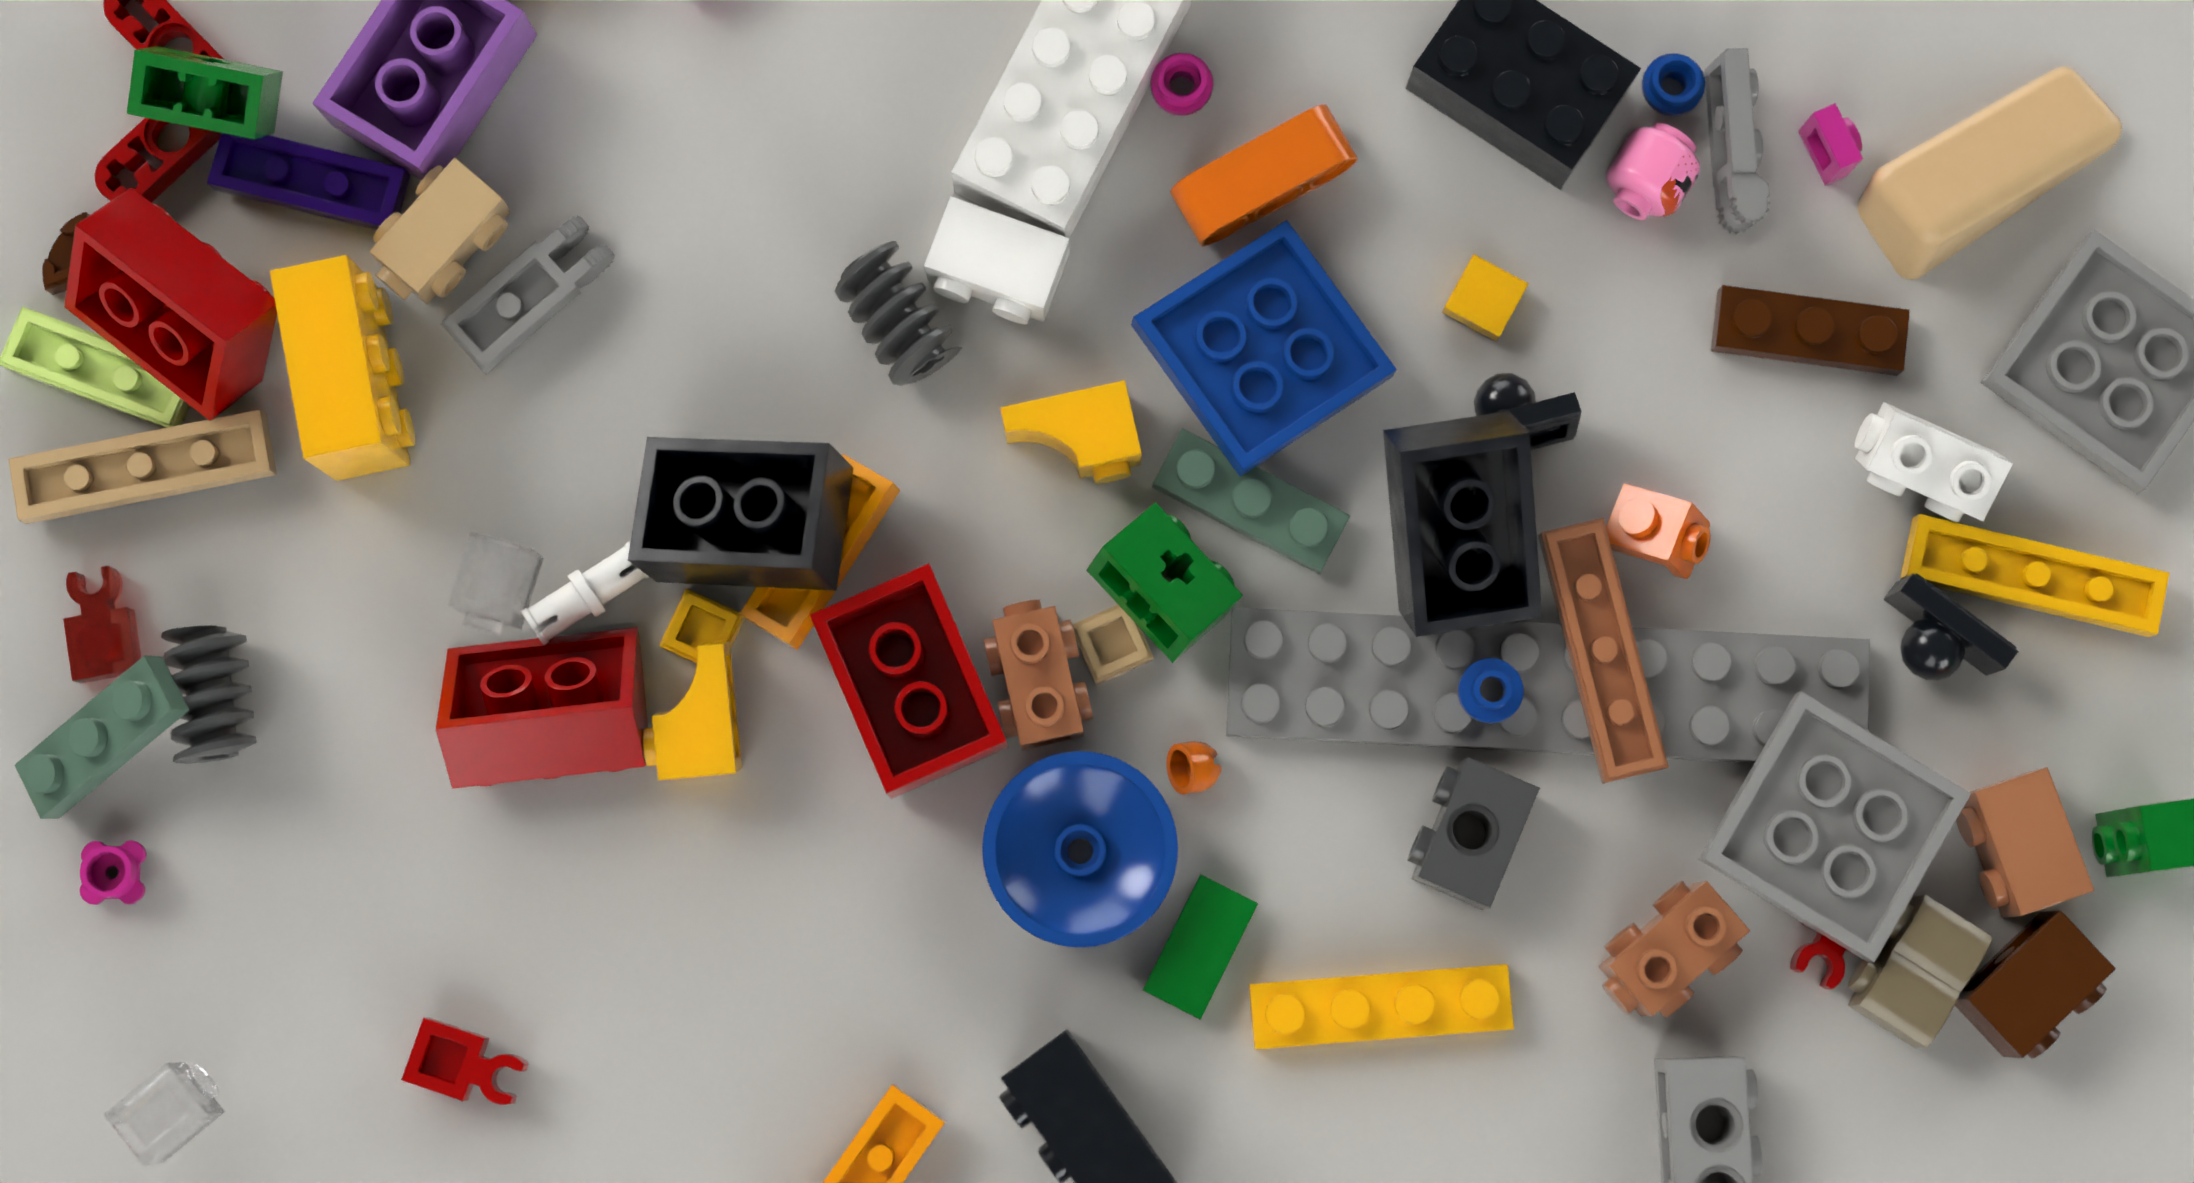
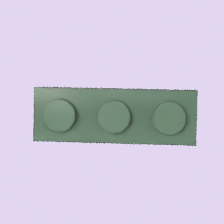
[1152,428,1351,574]
[14,655,189,819]

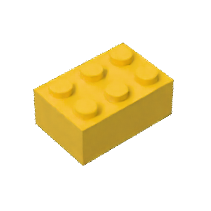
[269,255,416,481]

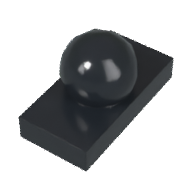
[1474,373,1582,450]
[1883,573,2018,680]

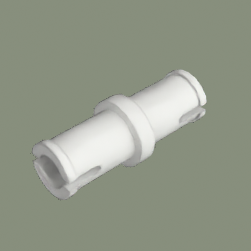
[521,542,649,645]

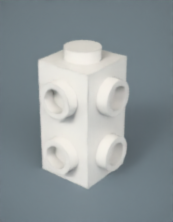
[1854,402,2013,522]

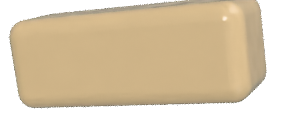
[1858,67,2122,280]

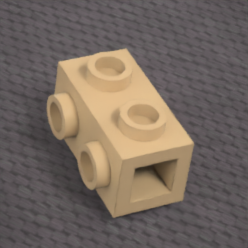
[369,157,511,305]

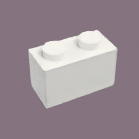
[924,196,1070,324]

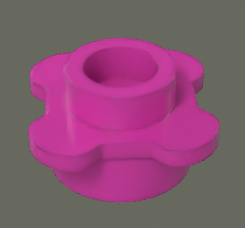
[79,840,147,905]

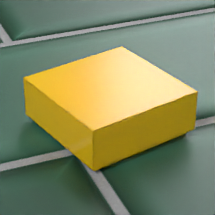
[1442,254,1529,342]
[659,589,745,664]

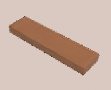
[1538,518,1669,784]

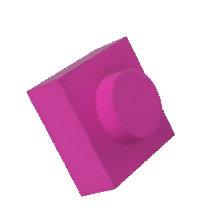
[1798,103,1863,186]

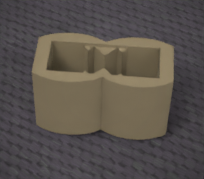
[1848,894,1993,1048]

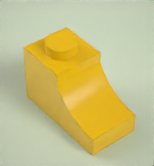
[1000,380,1142,484]
[643,641,742,781]

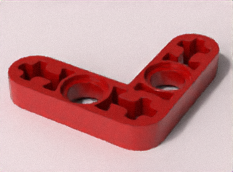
[94,0,225,203]

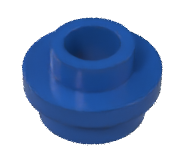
[1642,53,1705,116]
[1458,658,1524,724]

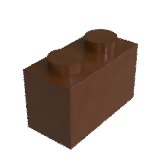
[1955,910,2116,1058]

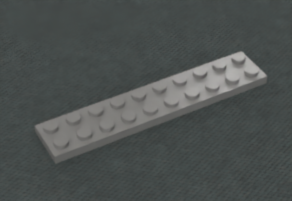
[1226,607,1870,763]

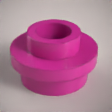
[1151,53,1213,116]

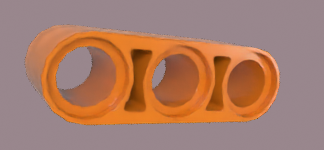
[1170,104,1358,247]

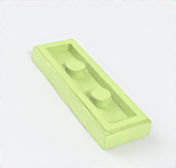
[0,306,190,428]

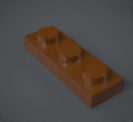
[1711,285,1910,376]

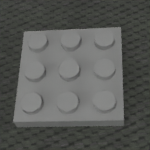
[1981,230,2194,494]
[1698,692,1971,962]

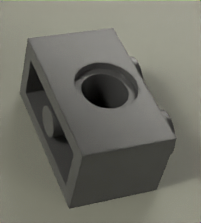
[1407,757,1540,910]

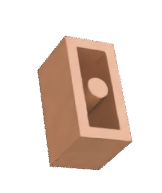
[1956,767,2095,918]

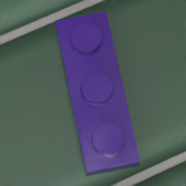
[207,133,411,230]

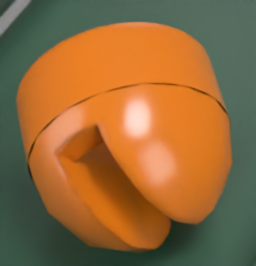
[1166,741,1222,795]

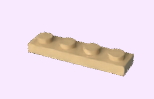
[8,409,277,524]

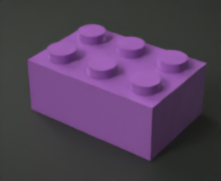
[312,0,537,180]

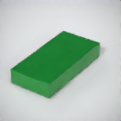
[1142,874,1258,1020]

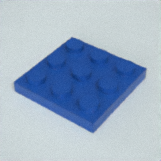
[1131,220,1397,477]

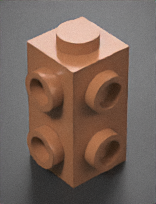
[983,600,1093,751]
[1598,881,1750,1018]

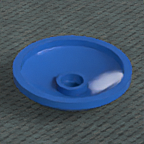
[982,751,1178,948]

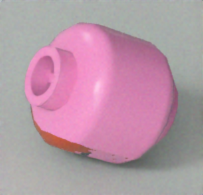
[1606,123,1700,220]

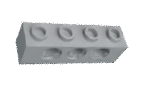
[1654,1056,1762,1183]

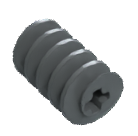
[835,241,962,386]
[161,625,257,764]

